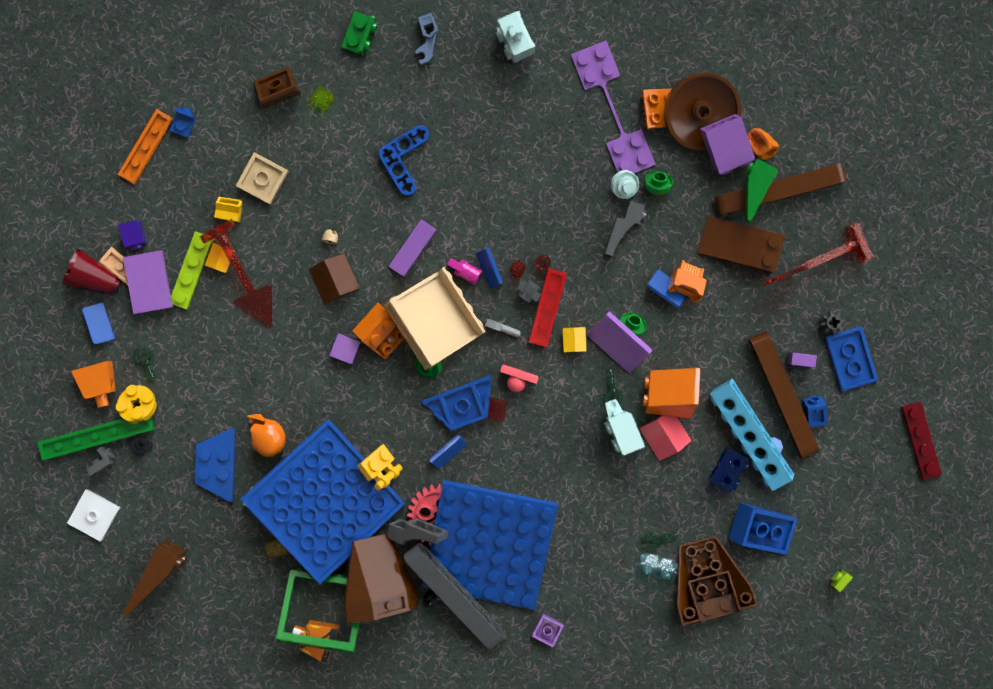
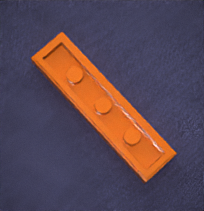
[117,109,174,185]

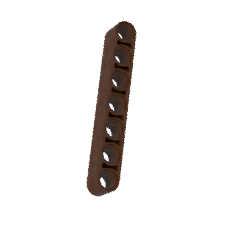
[714,163,847,216]
[748,331,820,460]

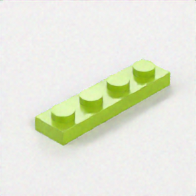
[171,231,214,310]

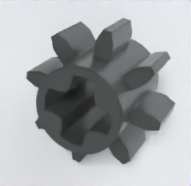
[517,280,542,303]
[819,311,845,334]

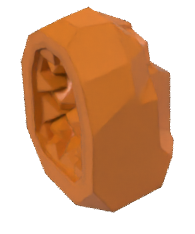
[747,128,779,160]

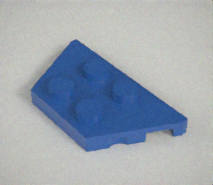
[422,375,492,431]
[195,428,236,502]

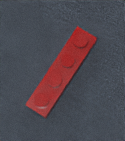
[529,268,567,347]

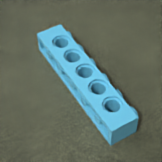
[710,378,794,491]

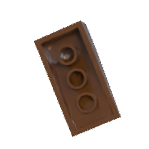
[697,216,785,274]
[122,540,187,617]

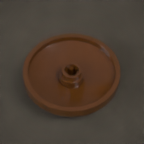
[664,72,741,150]

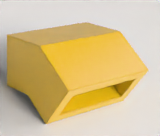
[214,197,242,222]
[205,243,234,273]
[563,327,586,352]

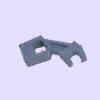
[416,13,439,66]

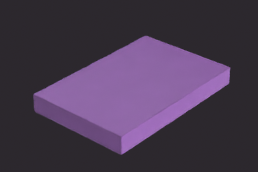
[123,250,173,314]
[587,311,652,373]

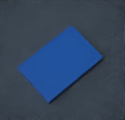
[824,326,879,392]

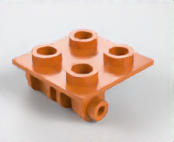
[641,89,671,130]

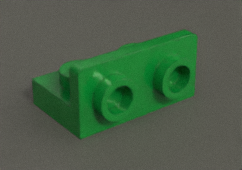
[341,11,378,56]

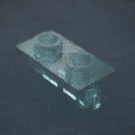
[637,552,679,579]

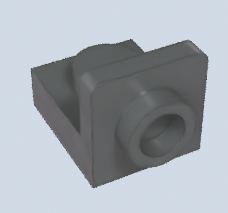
[86,446,115,476]

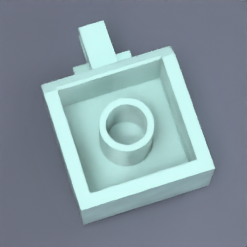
[496,11,535,63]
[604,399,645,456]

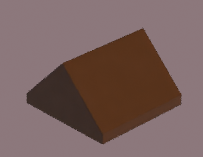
[254,67,301,109]
[309,254,360,304]

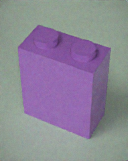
[700,114,755,175]

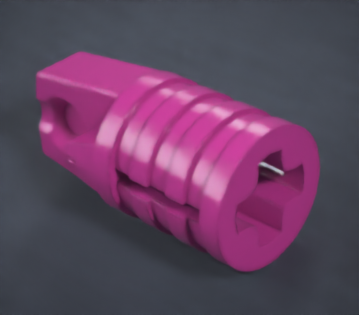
[447,258,482,285]

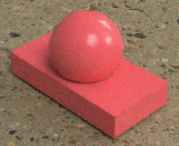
[500,364,539,392]

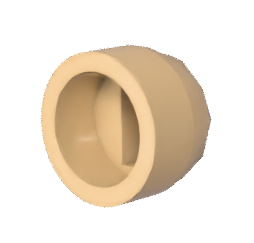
[322,229,338,245]

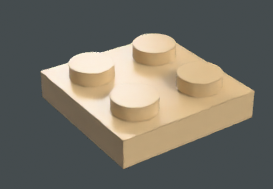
[236,152,289,205]

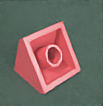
[639,415,691,461]

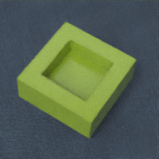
[831,570,853,592]

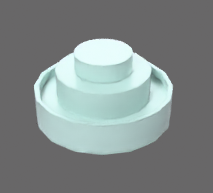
[611,170,639,199]

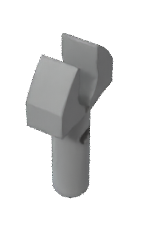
[485,319,521,338]

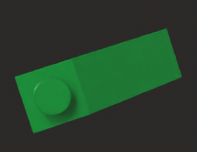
[744,159,778,223]

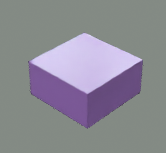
[330,333,361,364]
[787,352,817,367]
[531,613,564,647]

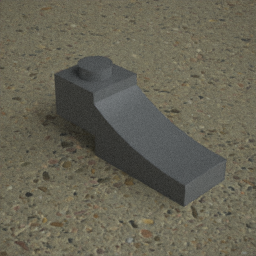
[604,201,647,257]
[387,518,449,545]

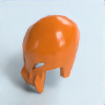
[247,414,286,458]

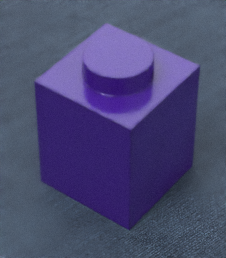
[118,220,147,251]

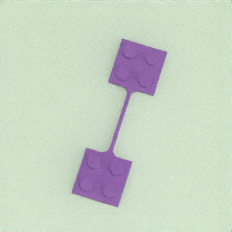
[571,41,656,173]

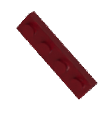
[901,401,942,480]

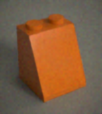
[643,368,700,419]

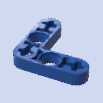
[379,125,429,196]

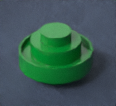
[644,171,673,195]
[619,313,647,337]
[415,357,442,379]

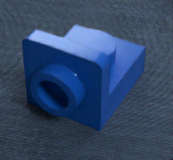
[170,106,197,138]
[803,396,828,428]

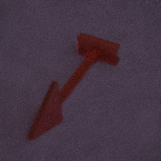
[200,219,272,328]
[763,222,874,286]

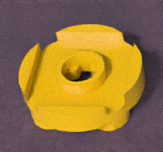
[116,385,157,424]

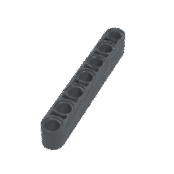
[404,543,506,649]

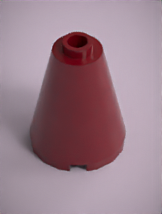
[62,249,120,294]

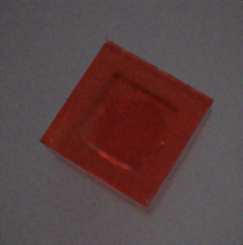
[488,397,508,421]

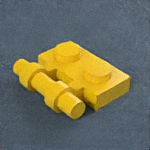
[357,444,402,491]

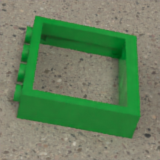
[276,568,360,654]

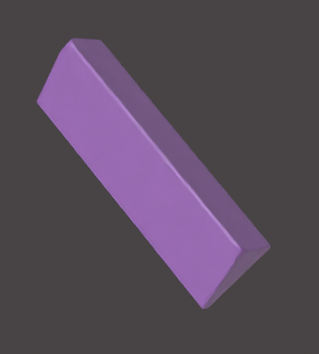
[389,219,437,277]

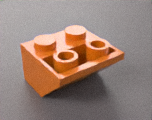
[352,303,404,360]

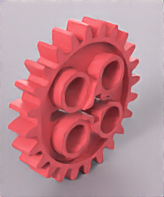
[407,484,442,545]

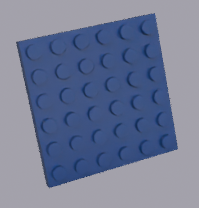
[240,419,405,584]
[422,480,558,610]

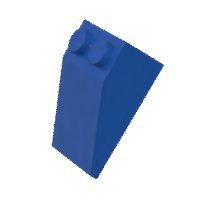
[728,502,798,555]

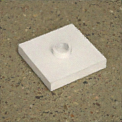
[67,489,121,542]

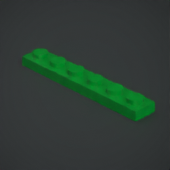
[37,416,155,461]

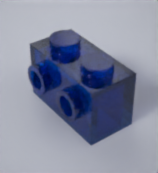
[708,447,749,493]

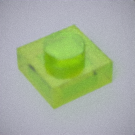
[309,85,336,112]

